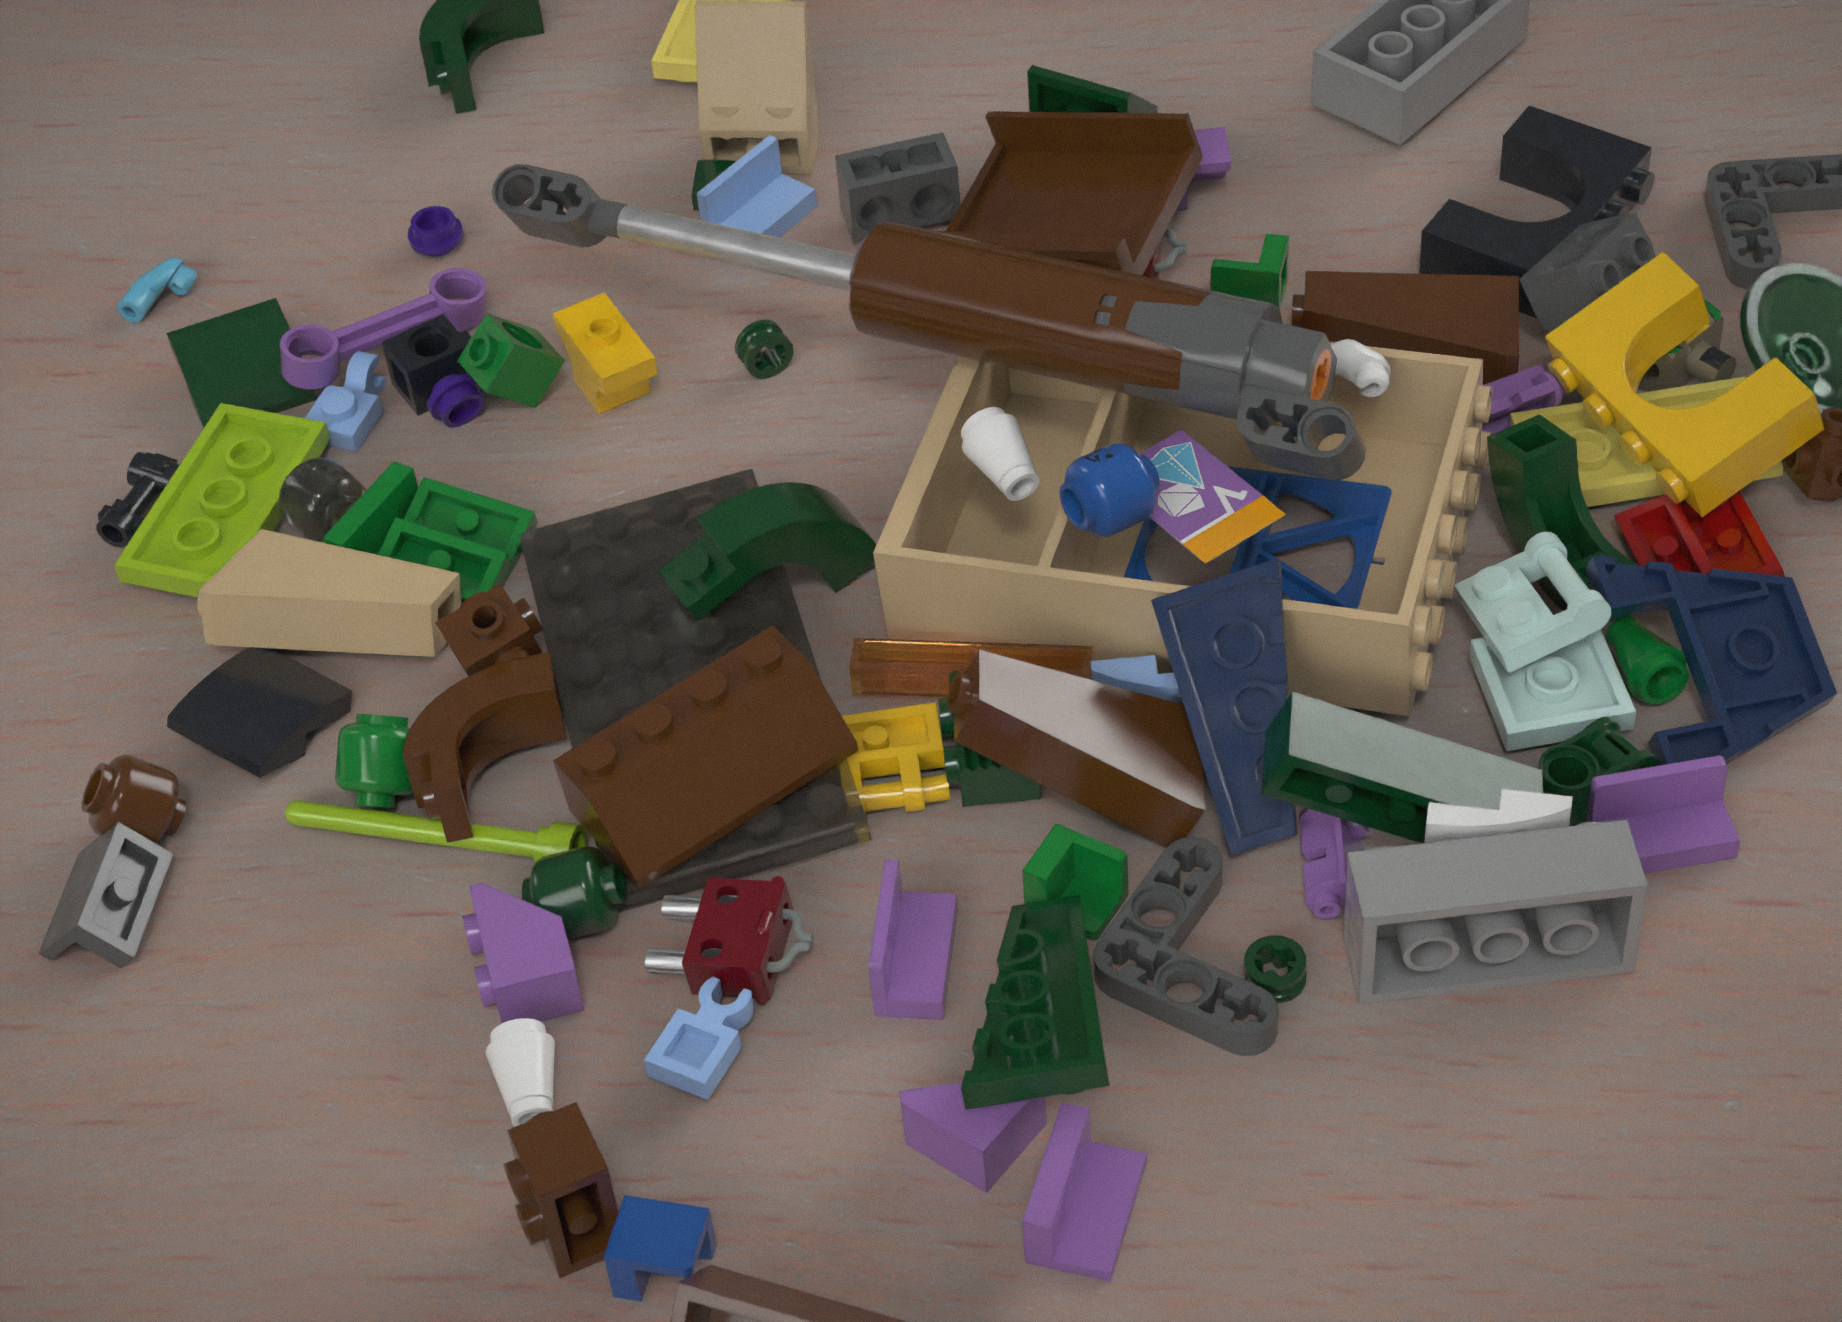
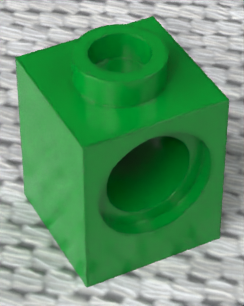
[457,313,565,408]

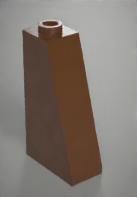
[1292,271,1519,385]
[947,650,1205,847]

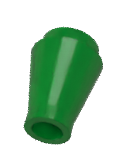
[1605,616,1689,704]

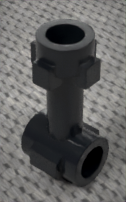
[96,452,180,547]

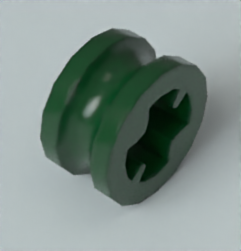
[734,319,794,379]
[1244,935,1306,1003]

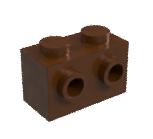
[503,1102,618,1278]

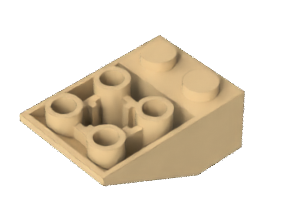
[695,0,820,175]

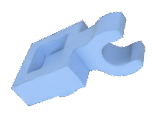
[305,351,386,452]

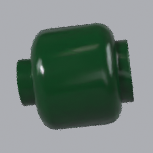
[522,847,628,940]

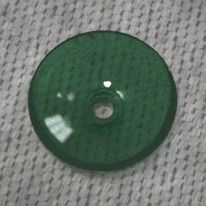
[1740,263,1842,413]

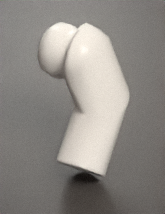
[1331,339,1391,397]

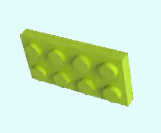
[114,403,330,598]

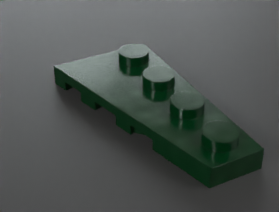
[961,895,1110,1110]

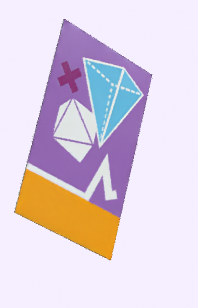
[1139,429,1286,564]

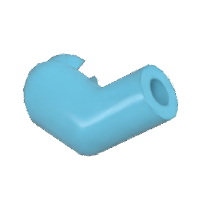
[117,257,197,323]

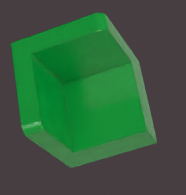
[1210,233,1289,310]
[1022,823,1129,941]

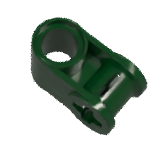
[1537,717,1660,826]

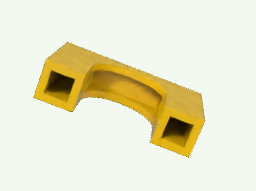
[1545,252,1824,517]

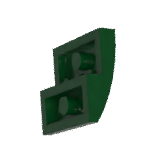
[167,298,317,429]

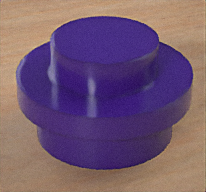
[407,206,464,256]
[427,374,485,427]

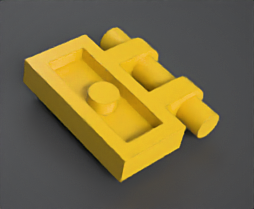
[815,702,951,821]

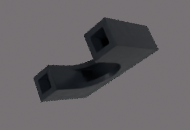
[1419,105,1654,319]

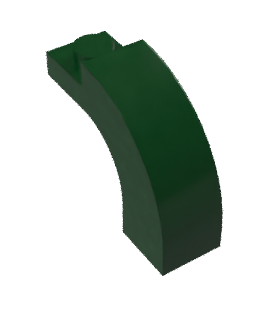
[419,0,545,114]
[1487,414,1639,623]
[659,482,877,621]

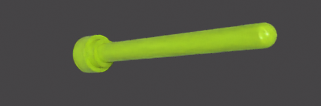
[284,800,587,863]

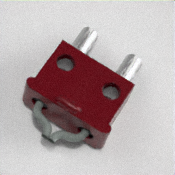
[644,876,813,1005]

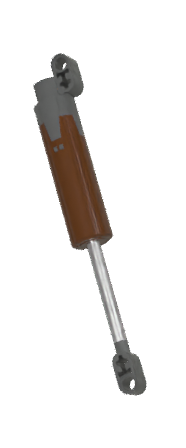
[492,164,1366,480]

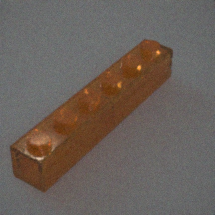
[849,638,1093,697]

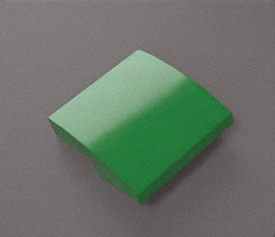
[378,477,537,603]

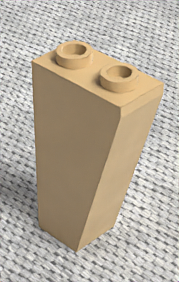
[197,529,462,657]

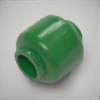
[335,714,413,808]

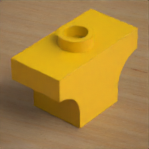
[552,292,658,414]

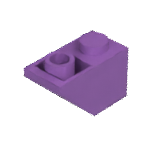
[462,883,584,1023]

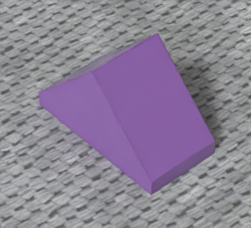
[899,1082,1047,1193]

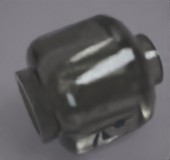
[278,457,366,543]

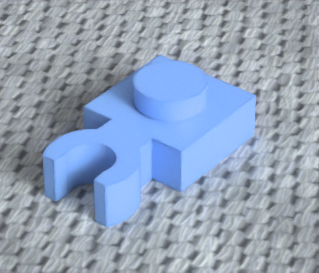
[644,977,754,1100]

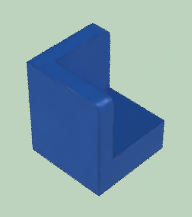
[604,1195,717,1302]

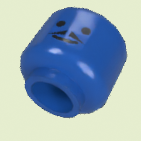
[1059,443,1160,537]

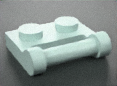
[1454,532,1611,673]

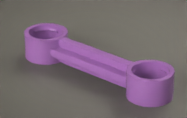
[280,268,487,389]

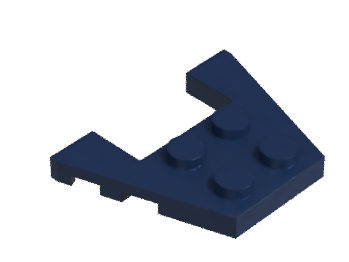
[1585,555,1837,766]

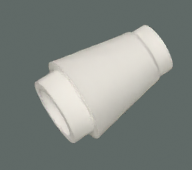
[961,407,1040,501]
[485,1018,555,1127]

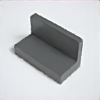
[39,821,173,968]

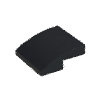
[167,647,352,778]

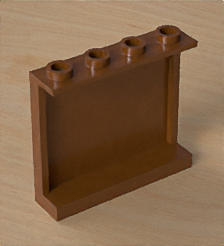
[937,111,1203,275]

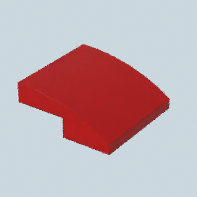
[1614,491,1785,610]

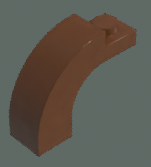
[403,652,567,843]

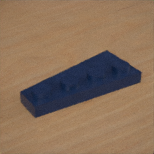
[1151,558,1298,855]

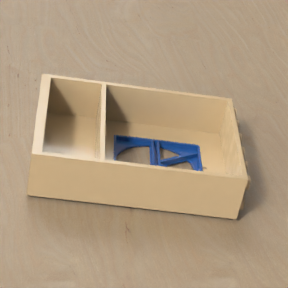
[873,342,1493,716]

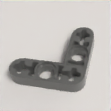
[1705,154,1842,290]
[1093,837,1278,1056]

